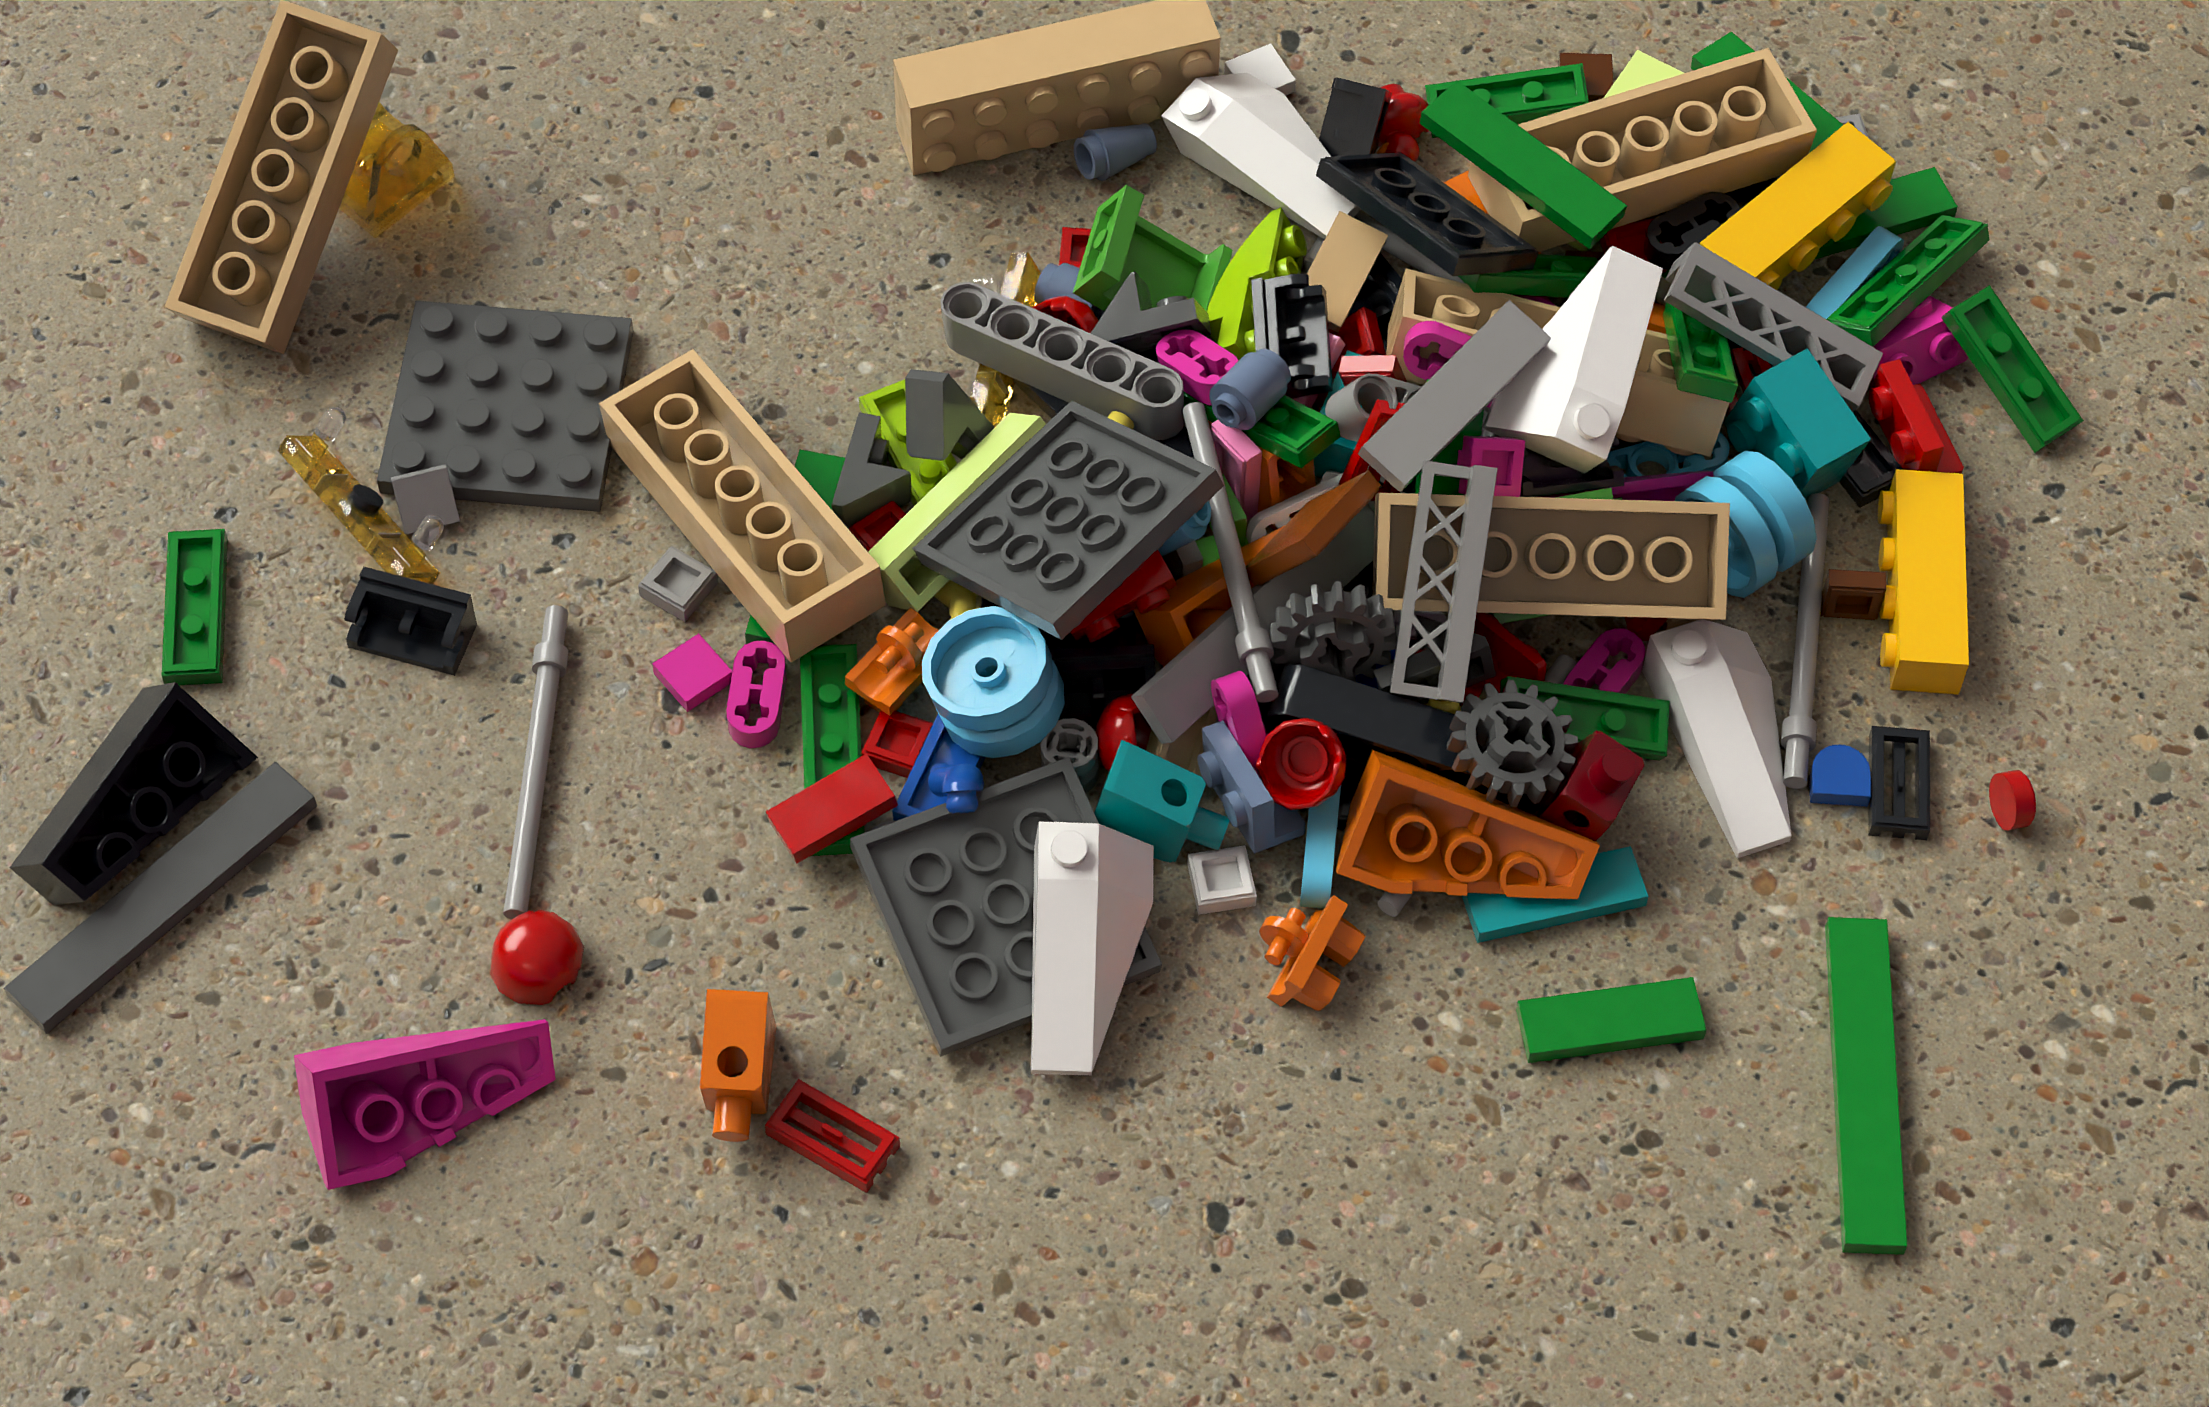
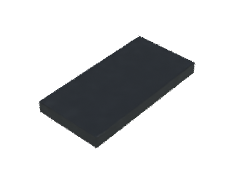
[1316,152,1539,276]

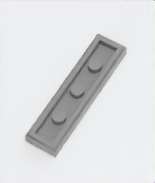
[1358,300,1551,493]

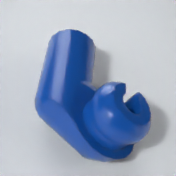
[928,764,984,814]

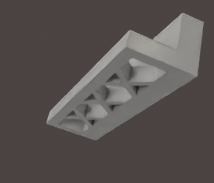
[1664,242,1883,412]
[1389,460,1498,703]

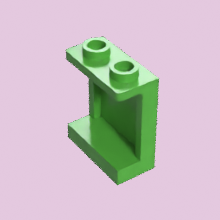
[1073,184,1233,338]

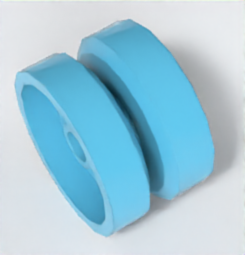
[1675,451,1817,598]
[922,606,1065,758]

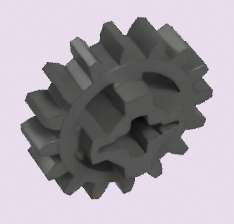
[1270,581,1397,682]
[1447,680,1578,807]

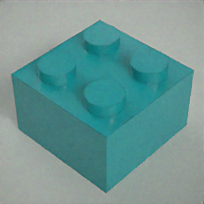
[1723,348,1871,501]

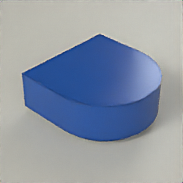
[1809,745,1871,807]

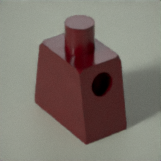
[1533,730,1645,841]

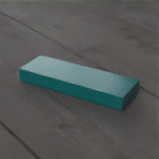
[1462,846,1649,943]

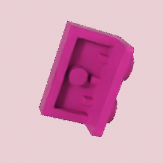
[1870,296,1968,389]

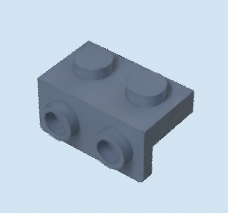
[1197,720,1305,854]

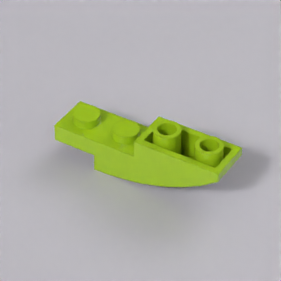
[1207,207,1307,360]

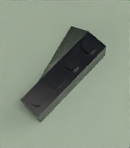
[9,682,258,905]

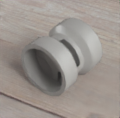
[1041,718,1099,793]

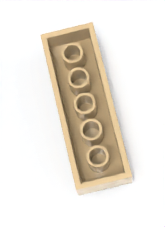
[165,0,398,354]
[893,0,1221,176]
[1468,48,1817,252]
[1386,268,1730,457]
[599,349,886,663]
[1372,493,1730,620]

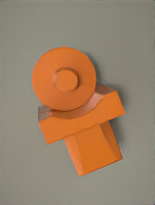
[845,607,939,716]
[1259,895,1366,1011]

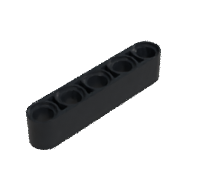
[1265,665,1549,814]

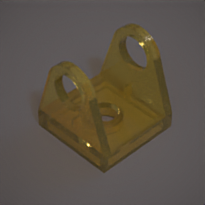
[339,102,455,238]

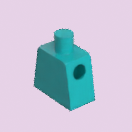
[1094,740,1229,863]

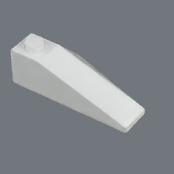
[1161,73,1361,239]
[1482,246,1663,474]
[1642,619,1792,859]
[1031,821,1154,1075]

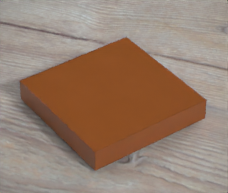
[1246,470,1381,586]

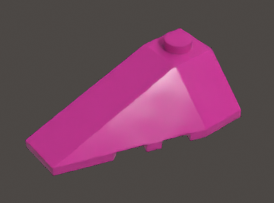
[294,1019,556,1190]

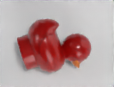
[1376,84,1429,162]

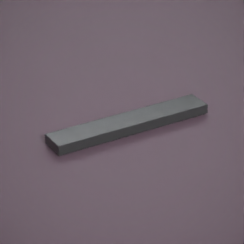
[4,762,317,1034]

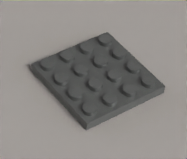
[377,301,634,512]
[912,401,1224,640]
[850,757,1162,1057]

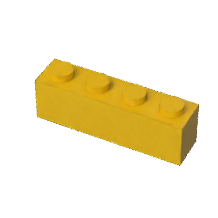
[1700,122,1896,290]
[1878,469,1969,695]

